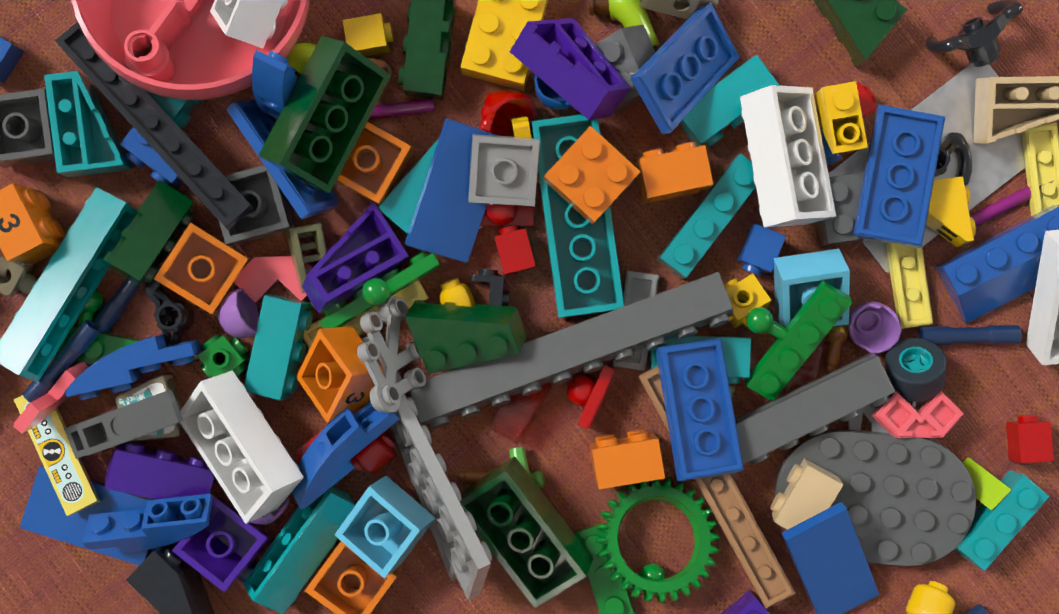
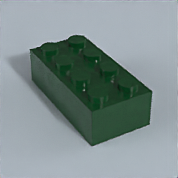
[258,36,391,194]
[459,456,593,608]

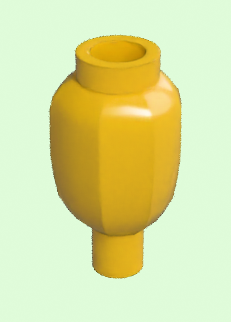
[439,278,475,307]

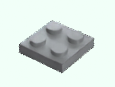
[468,134,540,206]

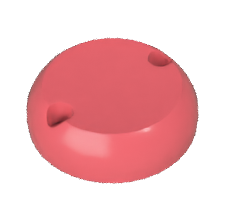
[71,0,309,100]

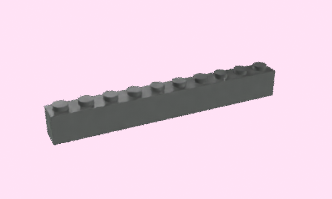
[409,272,734,429]

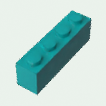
[656,154,756,279]
[243,485,356,614]

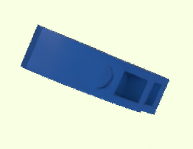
[252,50,299,119]
[65,334,201,400]
[292,401,400,510]
[82,493,213,553]

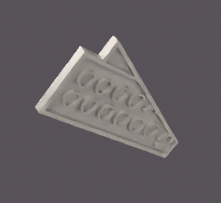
[362,336,492,601]

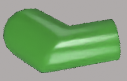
[509,447,545,488]

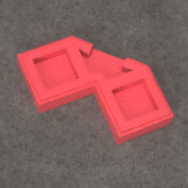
[234,256,313,303]
[13,362,89,434]
[871,391,964,438]

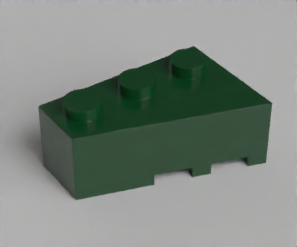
[398,0,456,101]
[813,0,908,68]
[103,180,196,287]
[405,300,527,374]

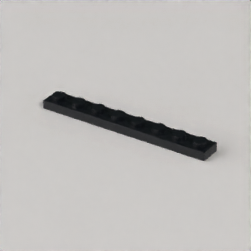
[55,22,254,230]

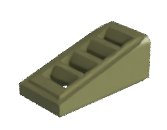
[286,223,327,293]

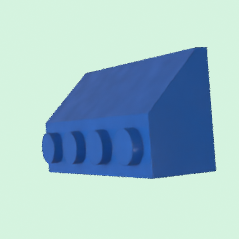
[935,205,1059,323]

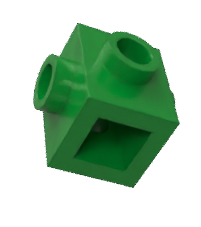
[198,334,250,378]

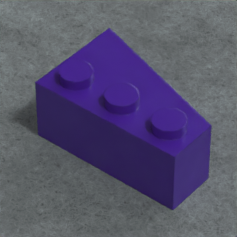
[509,18,631,120]
[302,202,409,314]
[105,441,214,499]

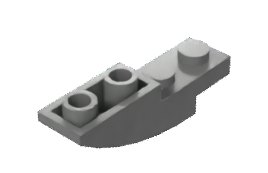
[64,389,183,459]

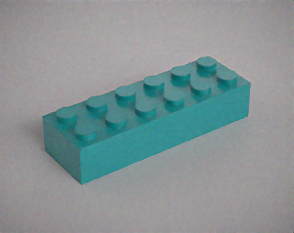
[532,114,624,318]

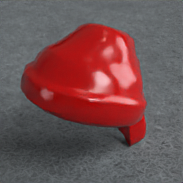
[480,90,537,137]

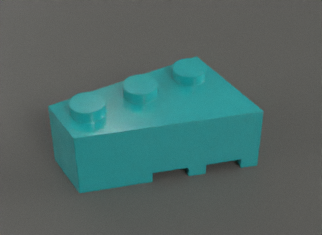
[44,71,134,178]

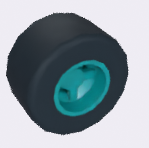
[885,338,946,402]

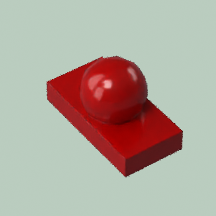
[480,204,534,227]
[566,365,616,429]

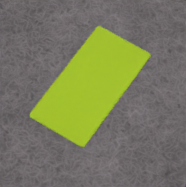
[962,457,1011,510]

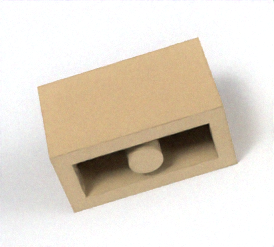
[770,458,843,530]

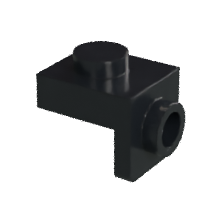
[471,269,510,306]

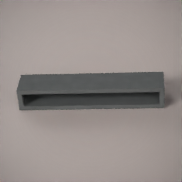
[730,353,895,476]

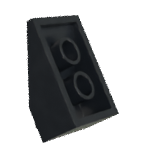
[126,542,214,614]

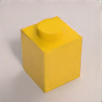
[342,13,394,57]

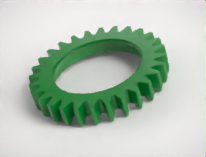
[595,477,720,603]

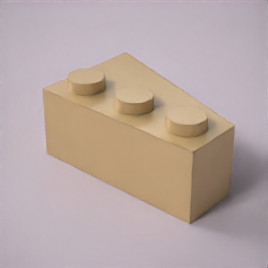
[973,76,1059,144]

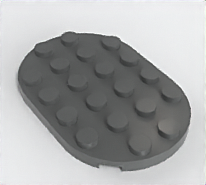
[774,429,976,566]

